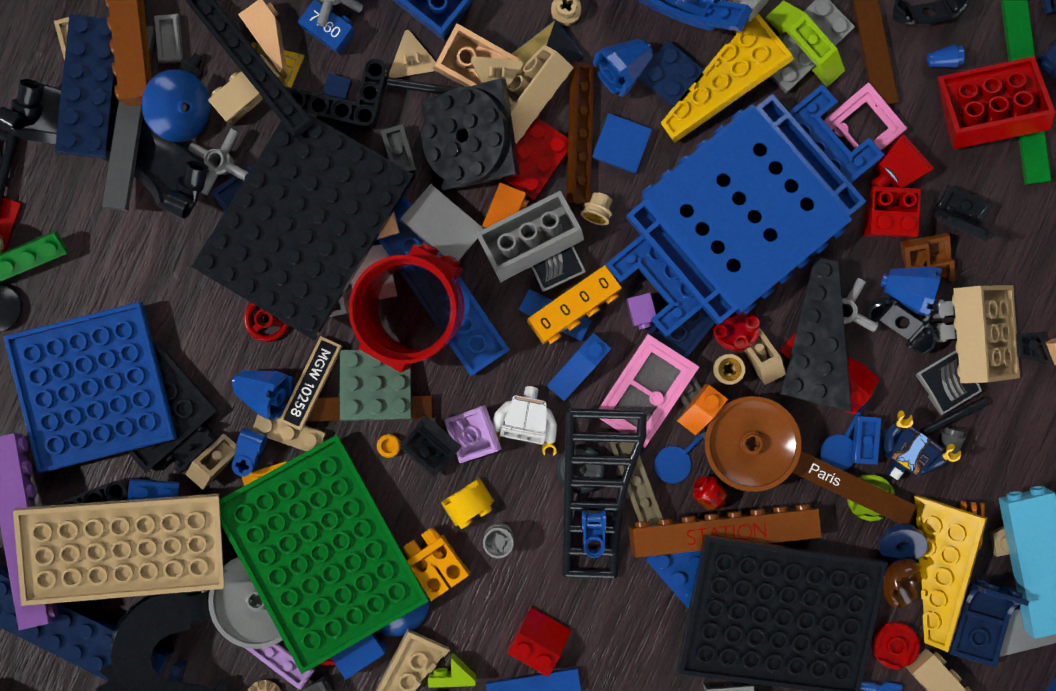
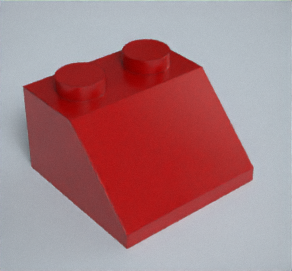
[507,607,571,677]

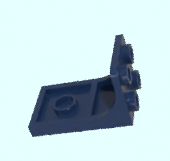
[948,579,1029,668]

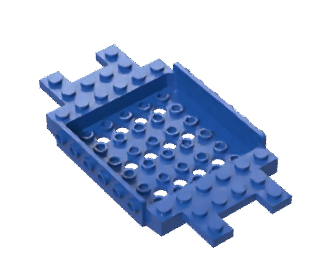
[605,84,884,337]

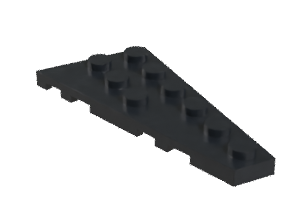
[781,257,853,412]

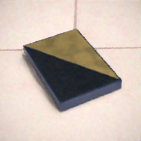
[510,19,584,75]

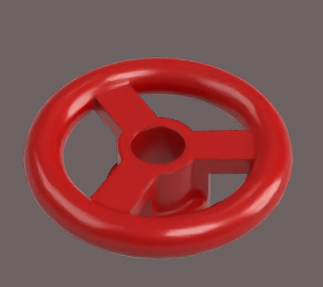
[244,302,289,342]

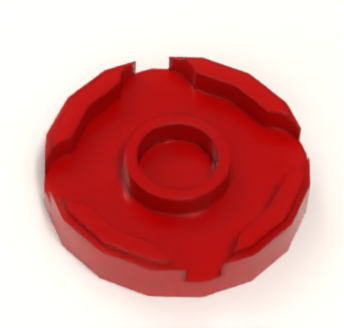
[871,621,920,670]

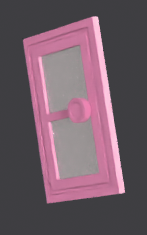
[598,334,699,448]

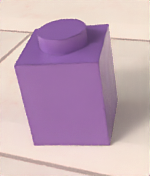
[626,293,656,330]

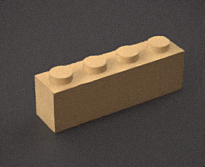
[507,45,574,144]

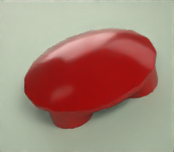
[713,311,760,351]

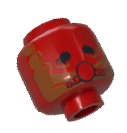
[692,476,728,511]

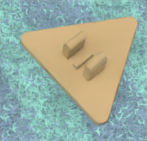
[389,30,436,78]
[471,56,523,88]

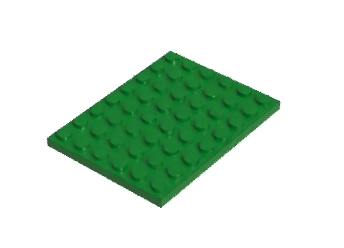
[220,435,429,674]

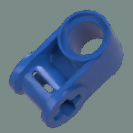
[232,428,267,477]
[582,510,606,558]

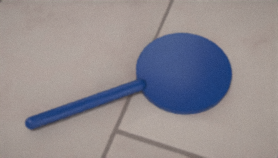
[820,399,869,471]
[654,434,703,483]

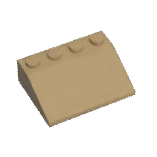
[952,285,1020,383]

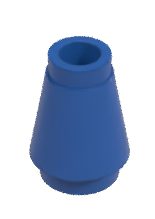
[927,44,965,68]

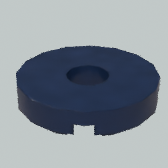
[878,524,928,562]

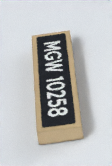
[279,336,342,431]

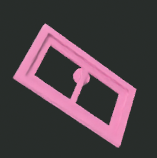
[823,82,907,151]

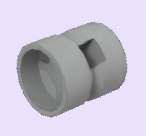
[483,523,514,558]

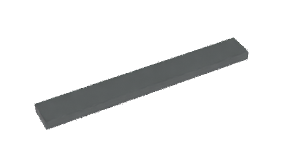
[102,26,156,211]

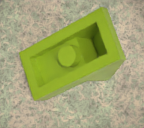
[428,653,477,688]

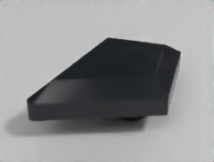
[1016,332,1054,365]

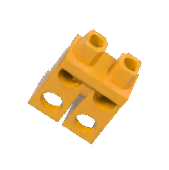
[403,527,470,601]

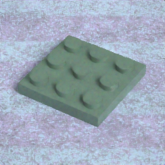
[340,350,412,421]

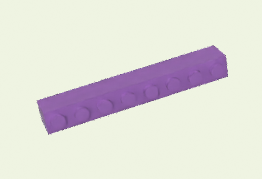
[0,433,58,630]

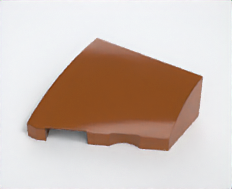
[900,233,956,281]

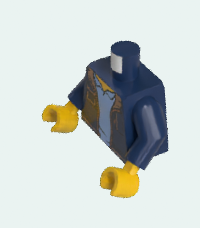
[884,411,961,481]

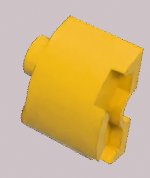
[441,478,494,529]

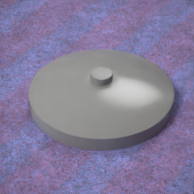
[208,557,283,649]

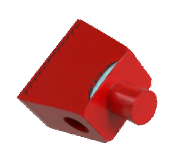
[871,134,934,188]

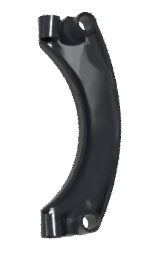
[0,79,209,219]

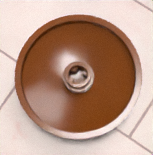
[704,396,801,492]

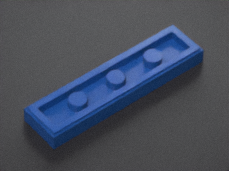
[485,667,581,691]

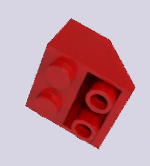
[863,186,921,239]

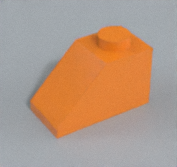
[482,183,529,229]
[677,384,728,435]

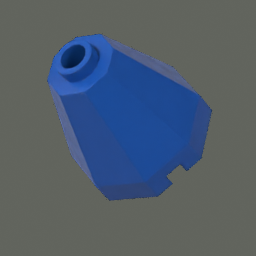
[593,39,653,97]
[880,266,942,316]
[232,370,293,421]

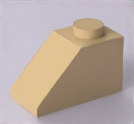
[744,329,786,385]
[185,434,237,489]

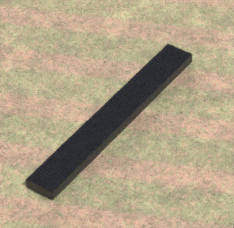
[186,0,314,138]

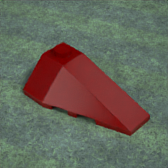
[779,333,879,415]

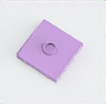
[444,405,502,463]

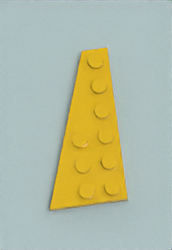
[661,14,794,143]
[914,495,987,652]

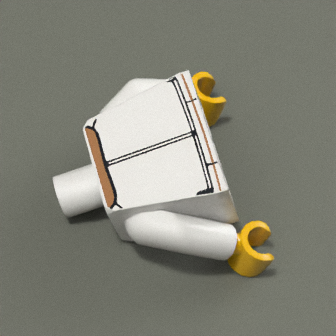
[492,386,557,456]

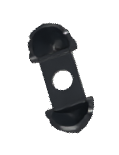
[892,0,969,26]
[868,298,936,355]

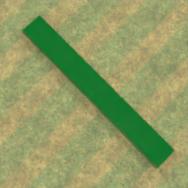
[1000,0,1051,185]

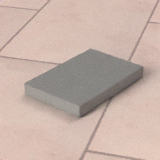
[400,184,484,260]

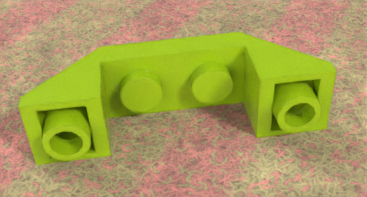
[765,0,845,87]

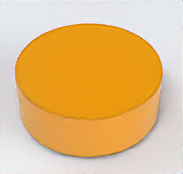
[377,434,401,458]

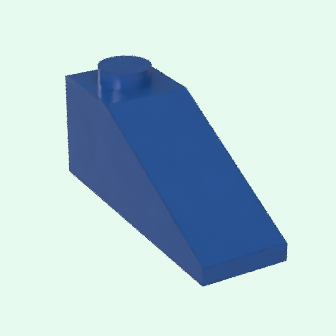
[547,333,611,401]

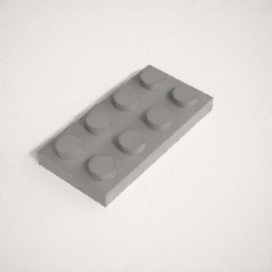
[770,0,855,94]

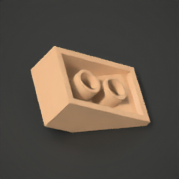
[433,23,519,87]

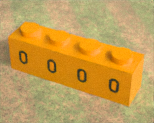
[527,265,621,344]

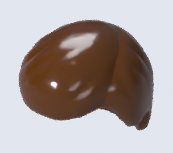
[882,558,922,609]

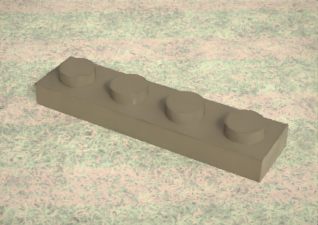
[610,432,664,524]

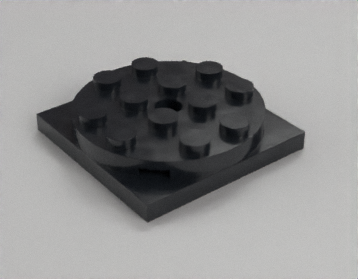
[421,78,520,192]

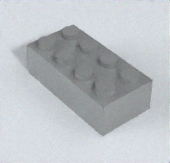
[476,191,584,282]

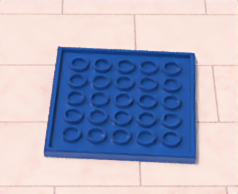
[3,302,177,474]

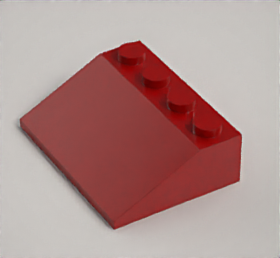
[938,56,1056,149]

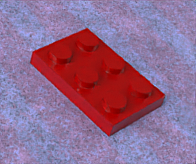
[502,118,568,201]

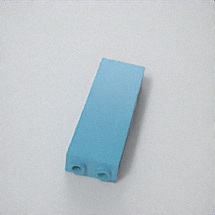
[998,486,1056,639]

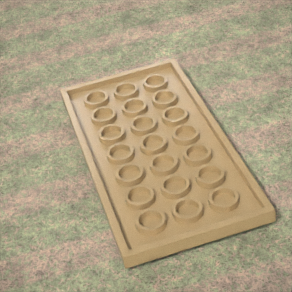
[13,494,225,606]

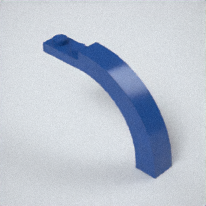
[637,0,753,32]

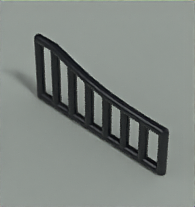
[562,408,647,579]

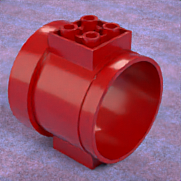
[349,243,465,373]

